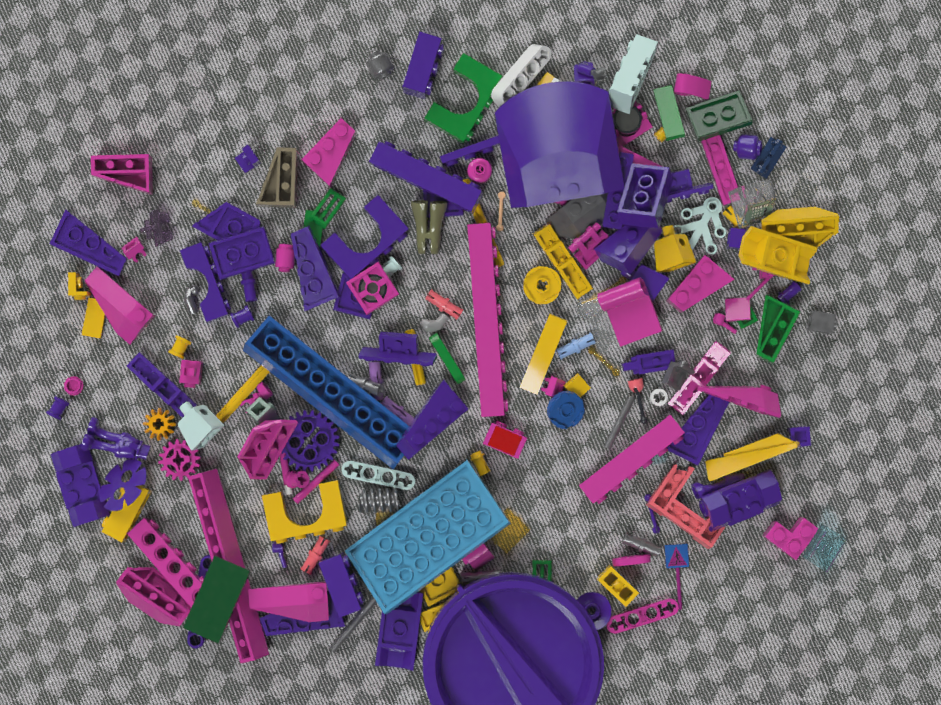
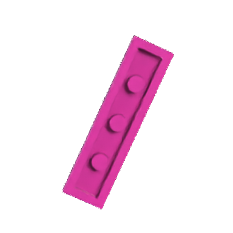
[701,135,742,206]

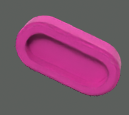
[612,554,651,566]

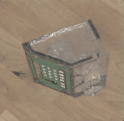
[728,179,776,229]

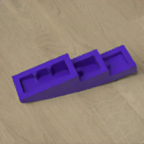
[127,352,198,418]

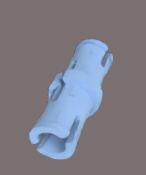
[556,333,596,359]

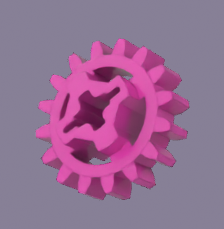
[158,439,201,481]

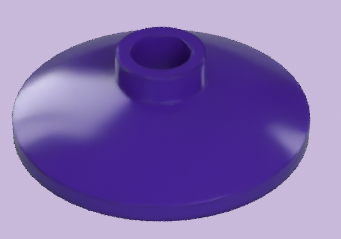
[577,592,611,630]

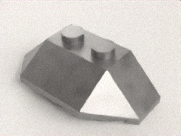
[545,193,608,239]

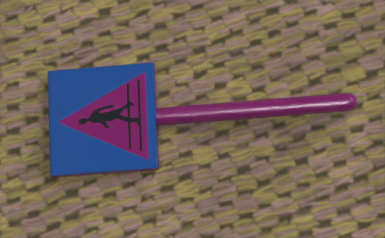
[664,544,689,610]

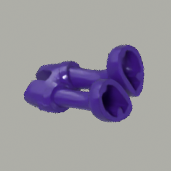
[691,473,746,517]

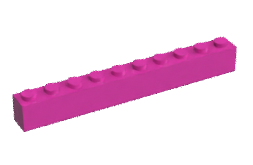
[467,223,508,417]
[188,469,270,663]

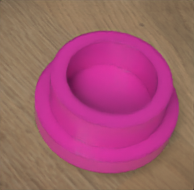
[64,376,84,396]

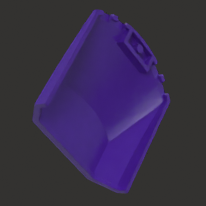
[495,81,625,208]

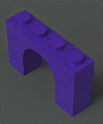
[320,195,409,280]

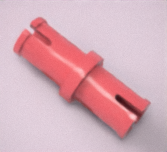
[425,289,463,320]
[300,535,330,575]

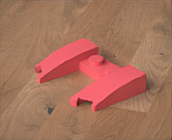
[646,464,726,549]

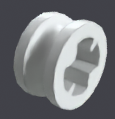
[650,389,668,406]

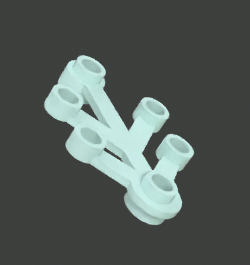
[674,197,726,255]

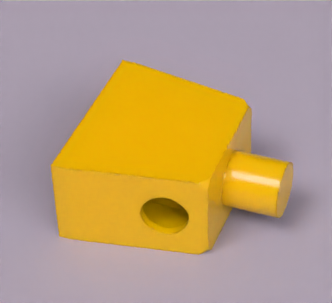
[654,225,696,272]

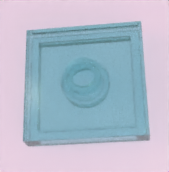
[802,523,847,572]

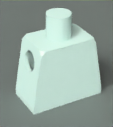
[178,402,224,451]

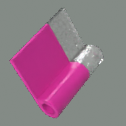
[575,277,663,355]

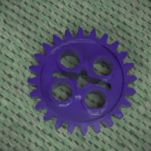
[282,410,340,472]

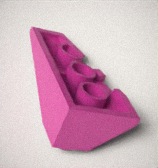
[85,266,155,345]
[697,385,781,418]
[248,581,329,622]

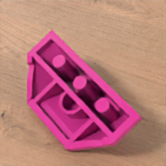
[237,420,298,480]
[116,567,191,627]

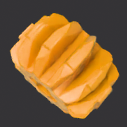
[143,408,176,441]

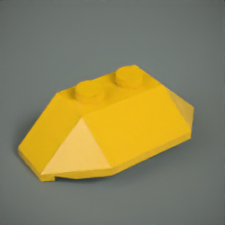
[761,207,839,247]

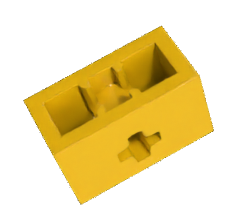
[596,565,639,607]

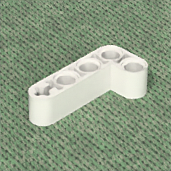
[491,44,551,107]

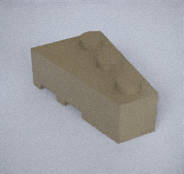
[256,147,298,208]

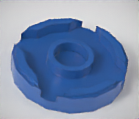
[547,391,585,429]

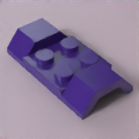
[50,444,110,527]
[701,469,782,532]
[375,592,423,671]

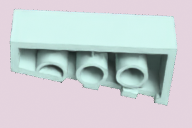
[609,34,658,114]

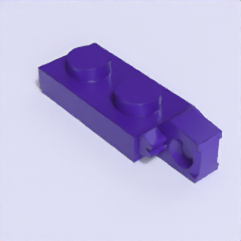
[622,349,676,375]

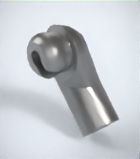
[184,285,199,315]

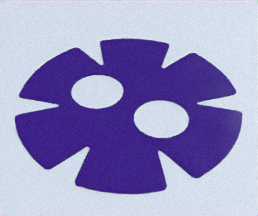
[100,459,146,511]

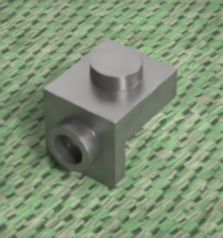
[662,361,695,391]

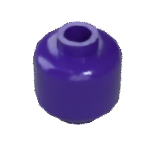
[733,134,762,160]

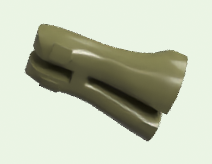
[411,200,448,254]

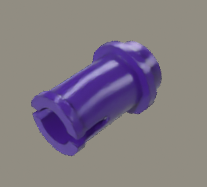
[777,281,801,304]

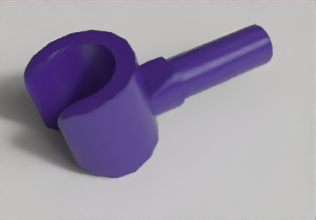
[272,542,287,568]

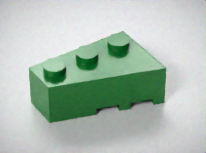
[756,295,800,365]

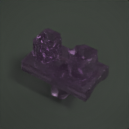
[140,210,173,247]

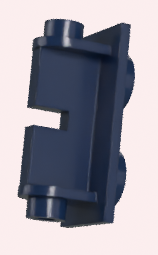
[751,137,787,179]

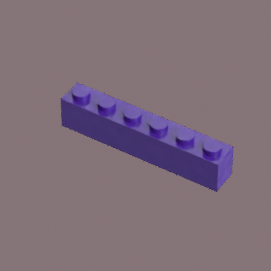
[369,141,483,214]

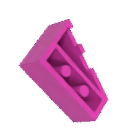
[301,118,356,188]
[91,154,153,195]

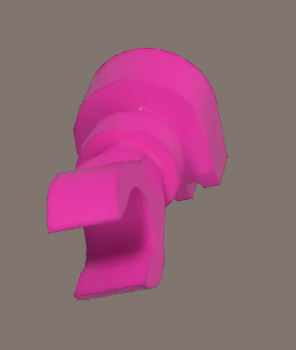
[240,382,273,413]

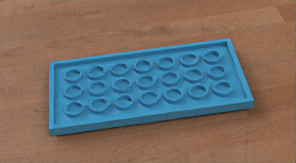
[345,460,511,614]

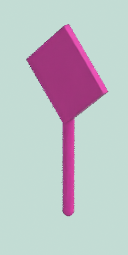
[725,276,773,322]

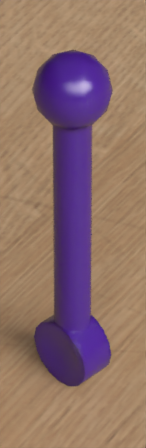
[644,494,660,534]

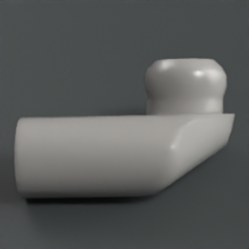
[421,313,450,332]

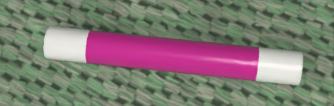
[280,453,293,495]

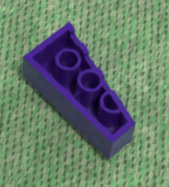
[396,380,468,460]

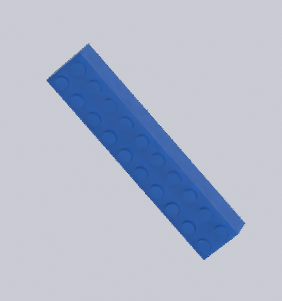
[243,316,409,470]

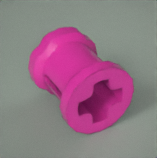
[285,471,310,488]

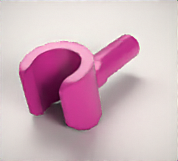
[713,313,737,334]

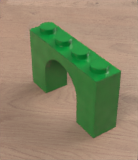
[424,53,503,144]

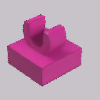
[122,237,146,263]
[541,376,566,397]

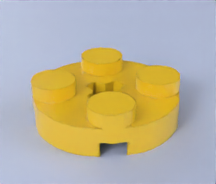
[523,266,561,305]

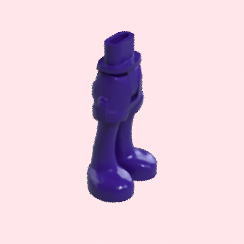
[81,417,151,460]

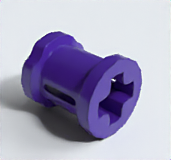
[230,305,255,329]
[46,396,70,421]

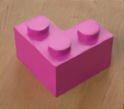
[762,517,819,560]

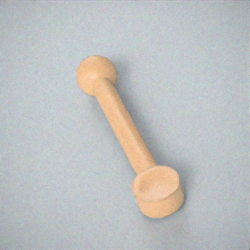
[496,192,506,231]

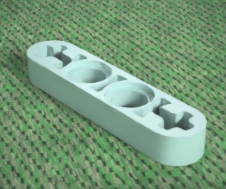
[342,461,415,490]

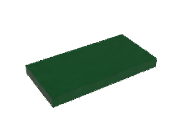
[183,556,251,644]

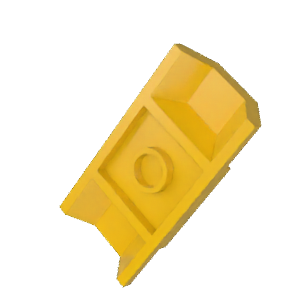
[738,226,818,285]

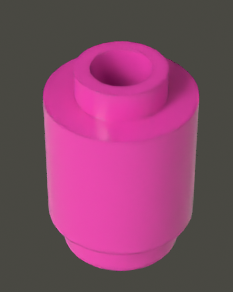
[275,244,295,272]

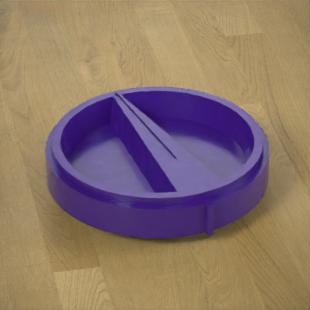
[422,572,604,705]

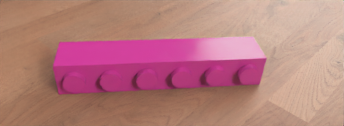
[579,415,685,504]

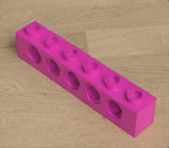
[127,518,204,608]

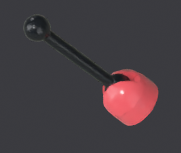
[627,378,648,424]

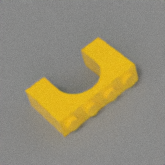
[262,480,348,544]

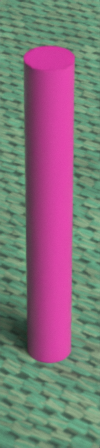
[293,459,340,504]

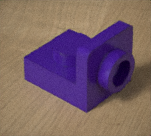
[235,145,261,173]

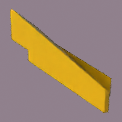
[705,433,800,482]

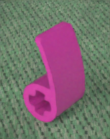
[674,73,711,100]

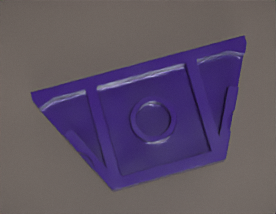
[192,202,260,240]

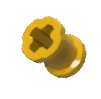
[168,335,192,359]

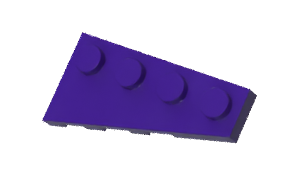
[49,209,128,276]
[291,226,340,312]
[667,395,730,466]
[260,591,346,636]

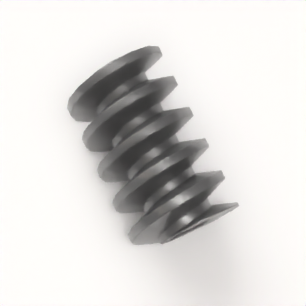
[359,488,399,513]

